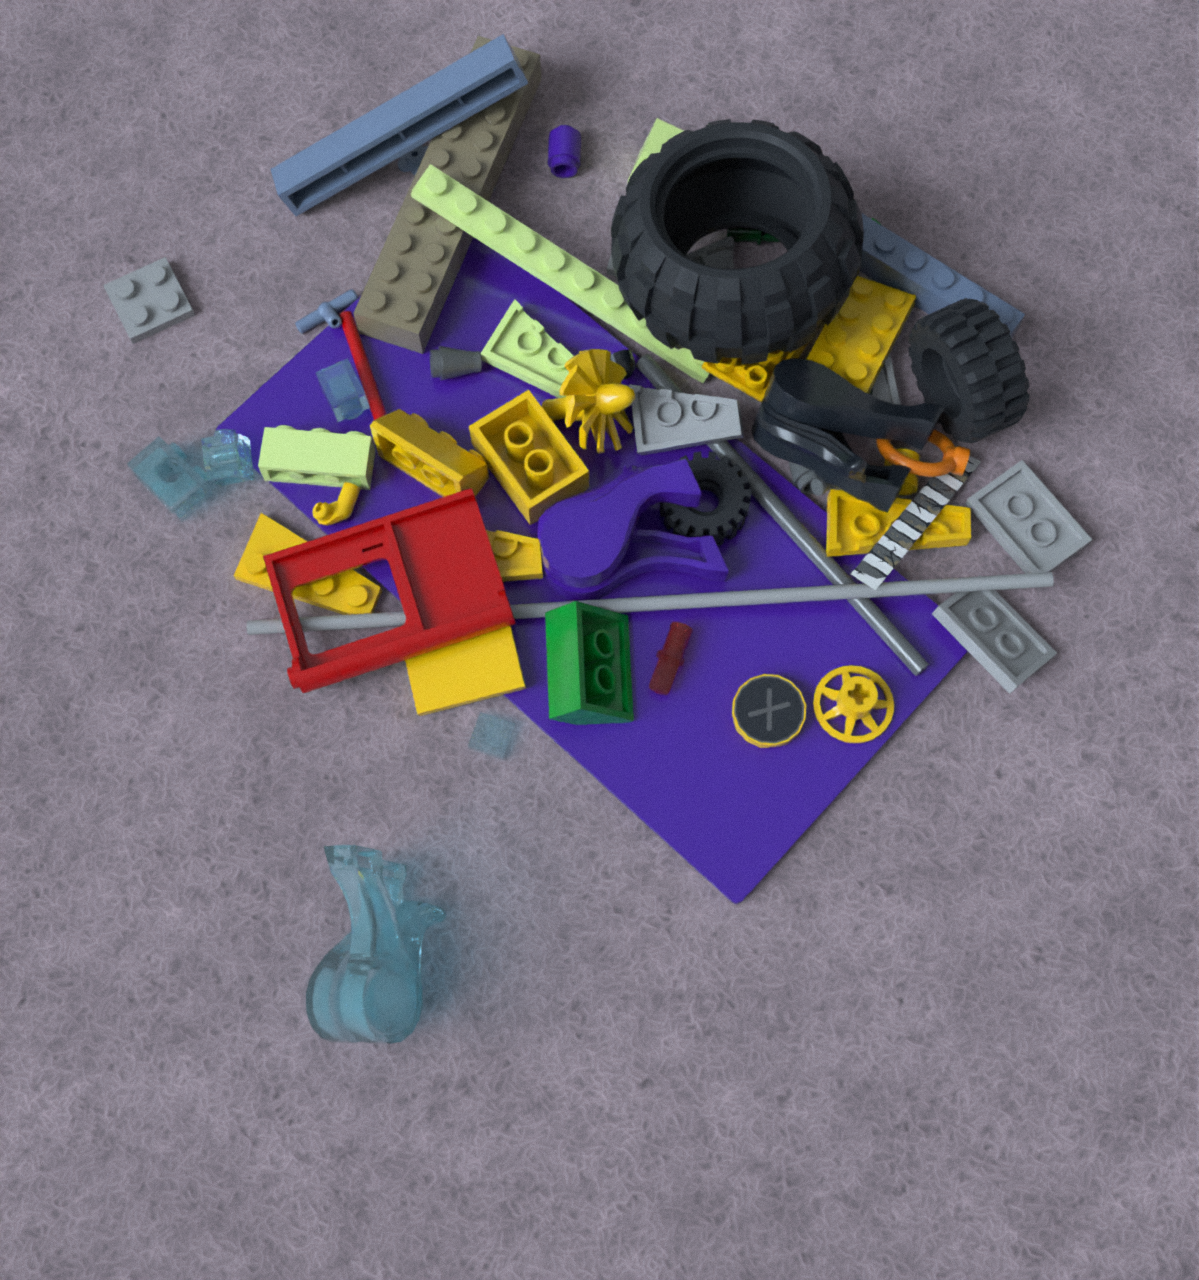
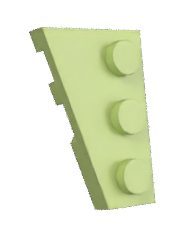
[481,299,574,398]

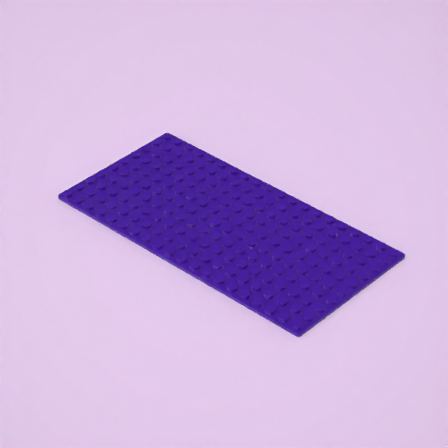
[216,237,968,904]

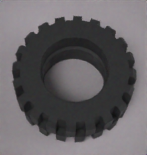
[908,298,1030,443]

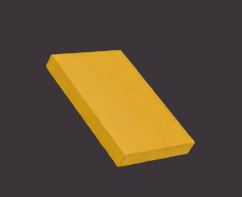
[405,626,526,716]

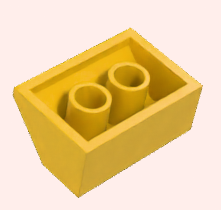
[370,409,489,497]

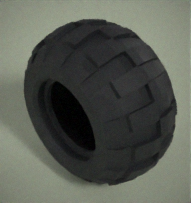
[611,119,864,364]

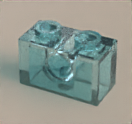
[127,436,213,522]

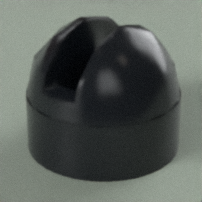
[610,350,636,380]

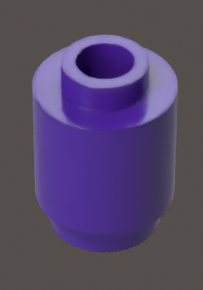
[548,125,581,178]

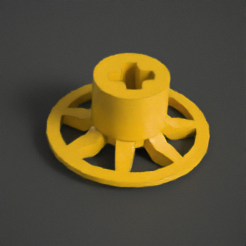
[813,665,894,743]

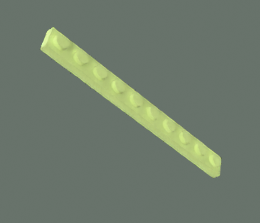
[411,164,710,383]

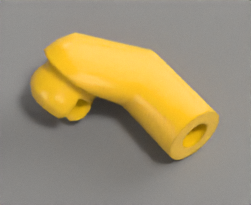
[312,482,361,526]

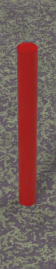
[339,311,387,420]

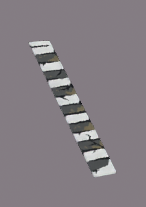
[851,456,981,591]

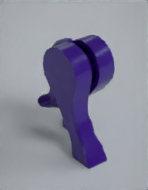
[537,459,729,601]

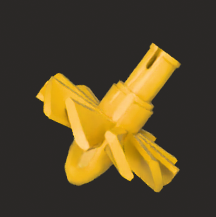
[542,349,636,454]

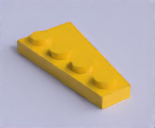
[826,489,971,557]
[234,513,382,615]

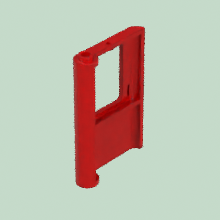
[263,488,516,694]

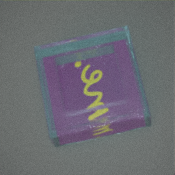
[468,712,515,760]

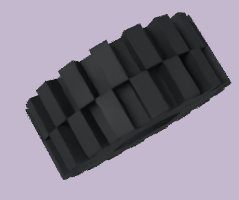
[660,451,751,546]

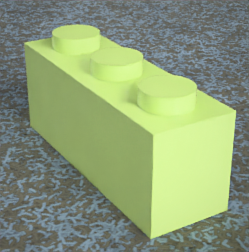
[258,425,376,490]

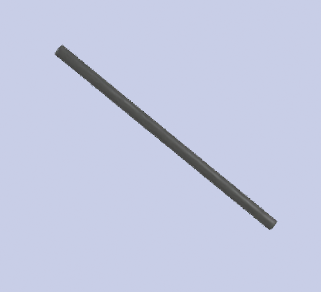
[636,354,930,676]

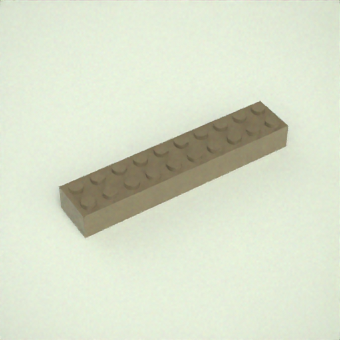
[353,36,541,354]

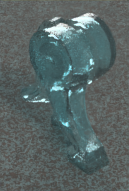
[305,845,447,1044]

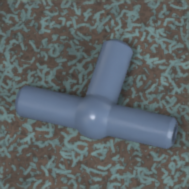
[295,289,358,334]

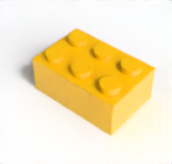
[469,390,589,525]

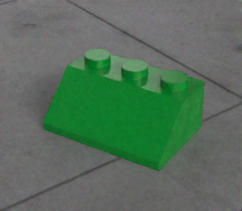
[545,601,634,725]

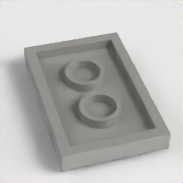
[965,460,1092,574]
[932,575,1057,694]

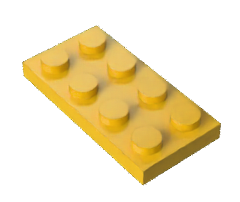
[806,276,916,394]

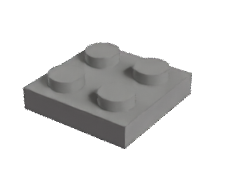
[103,257,195,344]

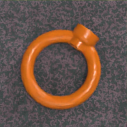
[876,429,970,477]

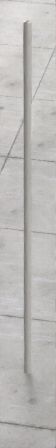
[246,572,1054,635]

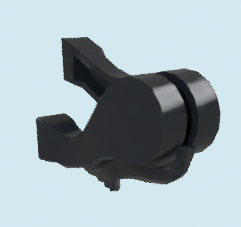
[751,358,945,513]

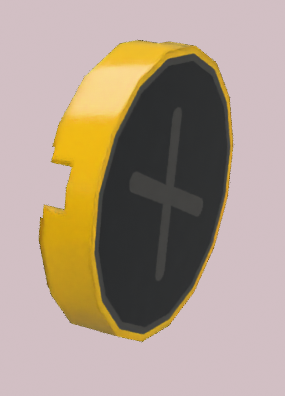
[732,674,806,748]

